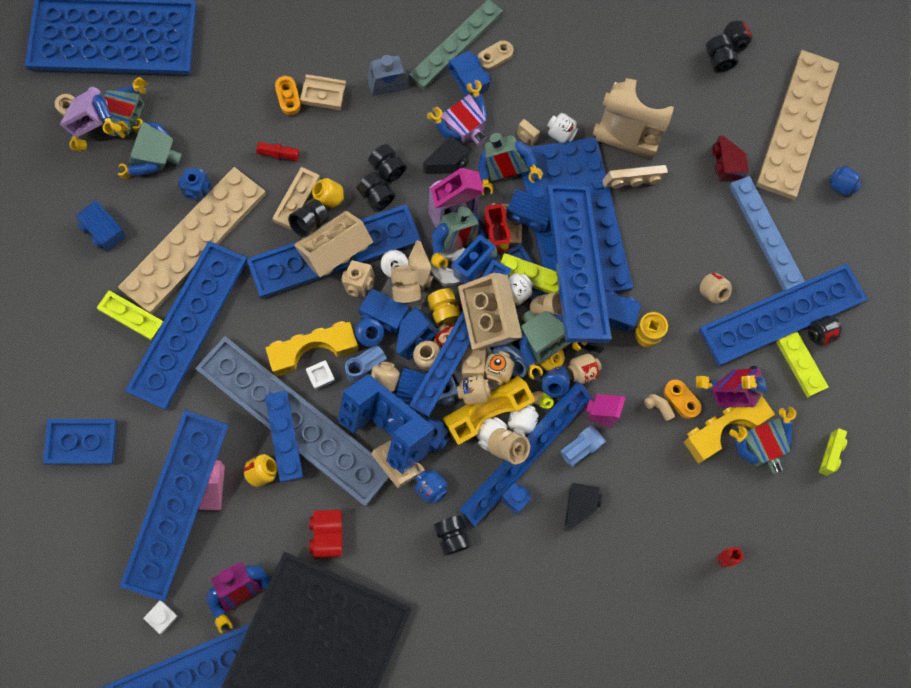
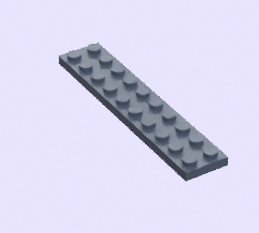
[195,336,389,507]

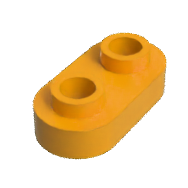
[275,76,301,116]
[664,380,701,419]

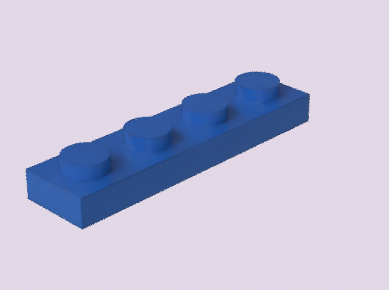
[265,390,303,483]

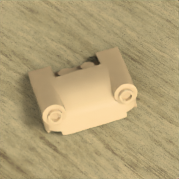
[593,78,674,161]

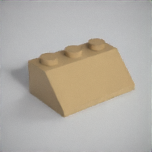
[294,211,373,277]
[458,273,523,350]

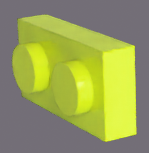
[819,428,847,476]

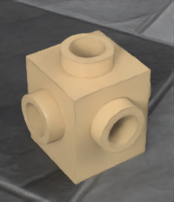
[342,260,375,297]

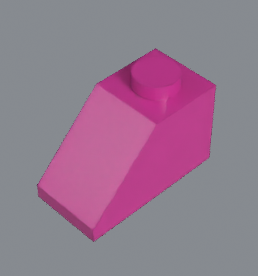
[430,168,484,208]
[585,394,626,428]

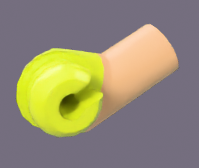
[529,391,554,409]

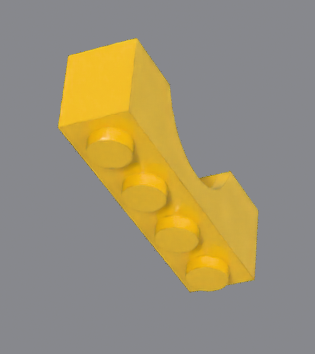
[265,321,359,377]
[442,376,535,445]
[684,395,775,464]

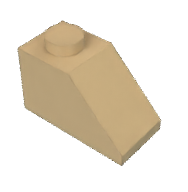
[408,240,434,293]

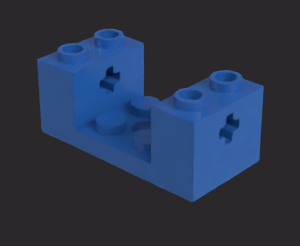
[338,374,435,475]

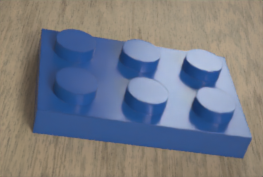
[43,419,118,465]

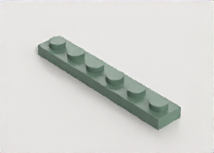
[409,0,503,91]

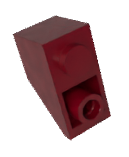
[712,136,749,182]

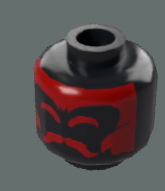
[723,21,752,51]
[808,315,842,346]

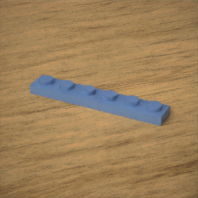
[729,176,805,291]

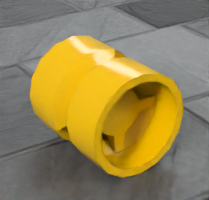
[427,288,461,327]
[634,312,668,348]

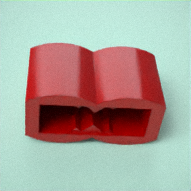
[484,204,511,254]
[309,510,343,559]

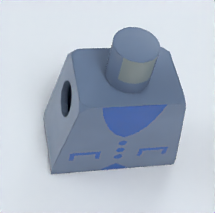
[367,55,409,96]

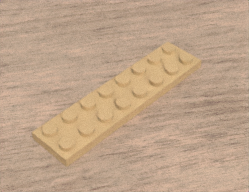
[756,50,839,200]
[118,167,266,315]

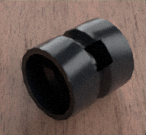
[706,34,739,73]
[368,144,407,184]
[357,172,395,212]
[288,199,329,237]
[434,515,472,556]

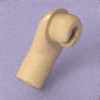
[644,394,675,421]

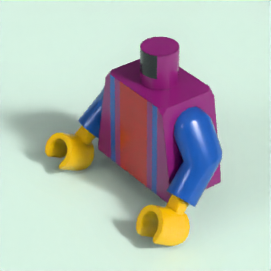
[696,366,767,407]
[206,562,271,633]

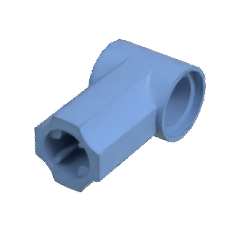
[492,343,534,378]
[345,345,387,383]
[560,424,606,467]

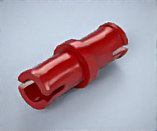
[256,141,300,162]
[717,547,744,567]

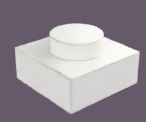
[306,360,335,390]
[143,600,179,635]

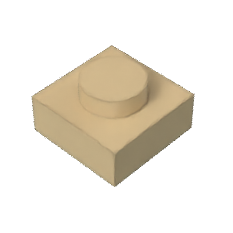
[517,119,540,146]

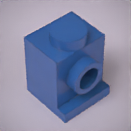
[500,483,532,516]

